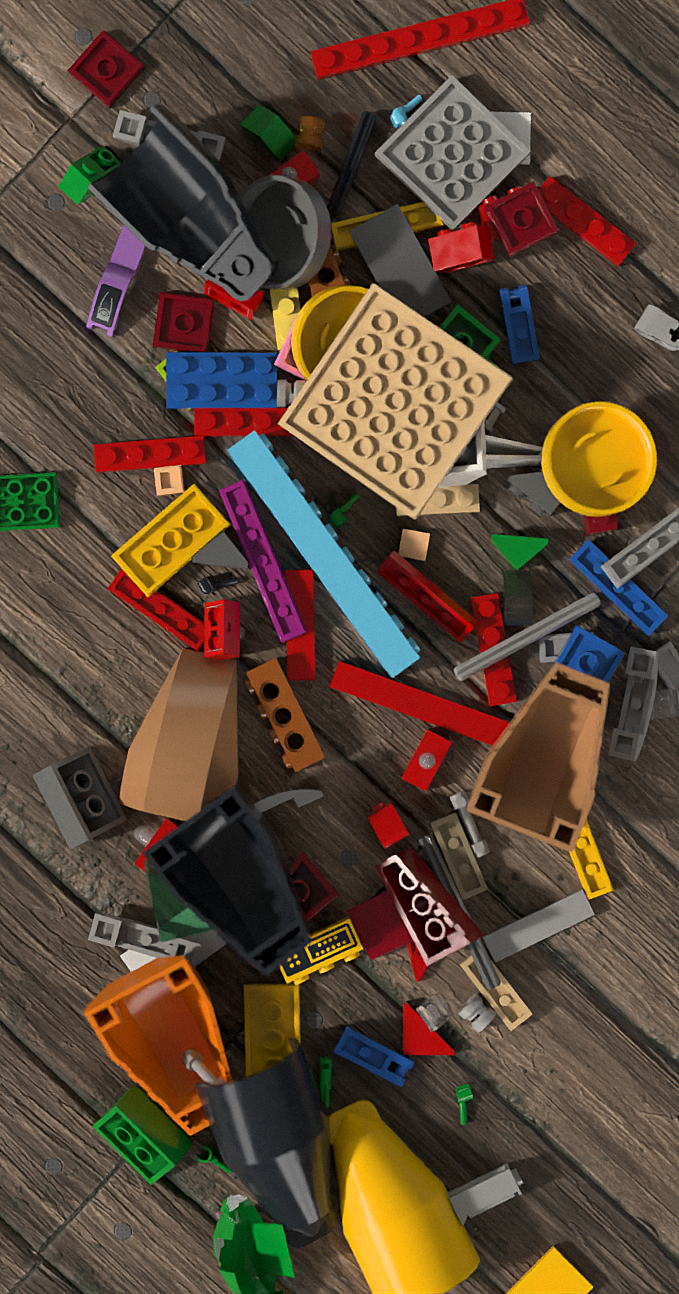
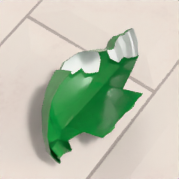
[213,1195,295,1294]

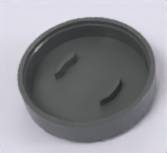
[239,175,331,290]

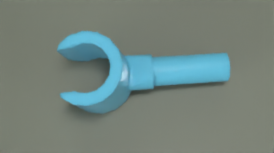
[390,95,423,128]

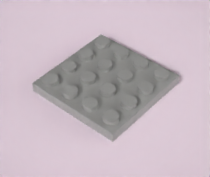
[375,75,531,231]

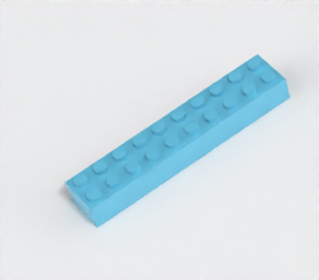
[228,430,421,678]

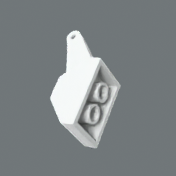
[438,422,543,488]

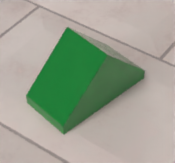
[240,105,299,163]
[491,534,548,571]

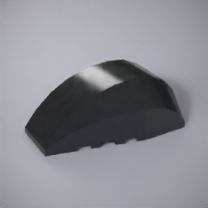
[143,786,312,976]

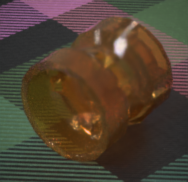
[295,116,326,151]

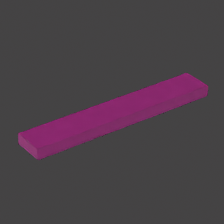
[219,479,308,643]

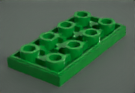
[0,473,60,532]

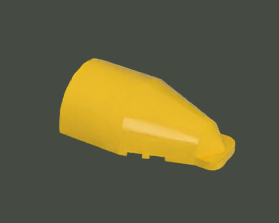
[328,1099,480,1294]

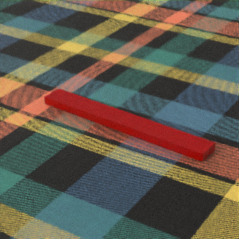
[330,661,510,746]

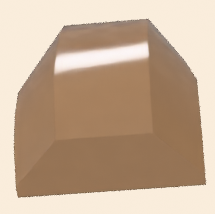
[119,648,239,821]
[466,663,609,853]

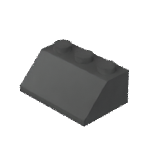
[32,747,127,850]

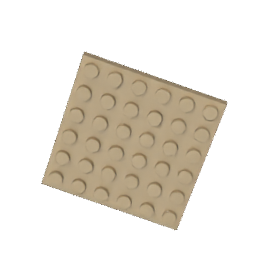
[278,283,512,520]

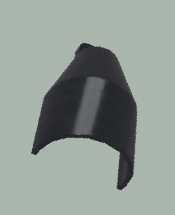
[87,104,275,301]
[195,1037,336,1248]

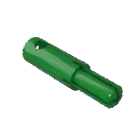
[319,1057,332,1108]

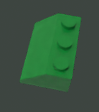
[92,1085,194,1185]

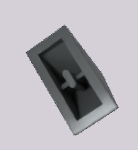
[192,532,249,570]

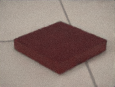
[67,30,145,109]
[484,181,559,257]
[152,292,215,353]
[347,891,413,960]

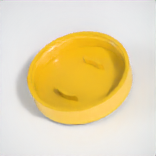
[291,285,369,380]
[541,402,657,517]

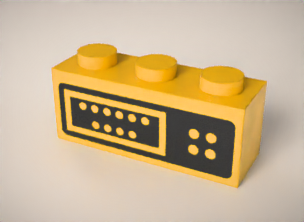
[279,916,363,985]

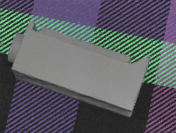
[448,1163,523,1226]

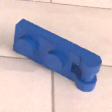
[499,284,540,365]
[334,1025,415,1087]

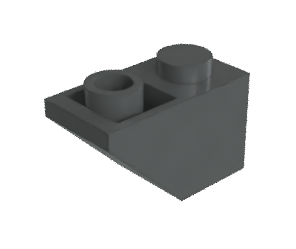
[505,472,560,517]

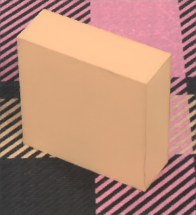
[154,465,185,496]
[398,529,430,561]

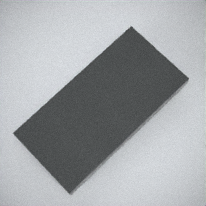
[349,204,452,318]

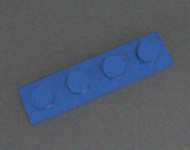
[568,539,668,636]

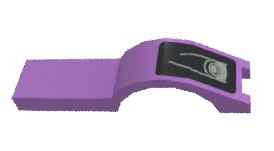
[86,225,146,337]

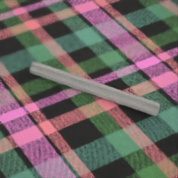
[453,593,601,681]

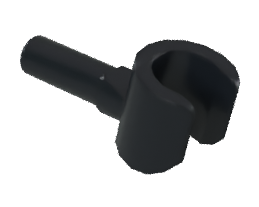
[198,576,238,594]

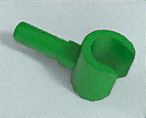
[329,492,359,528]
[456,1084,473,1125]
[196,1145,232,1174]

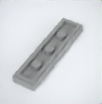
[601,508,679,589]
[483,889,595,962]

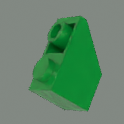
[58,145,121,205]

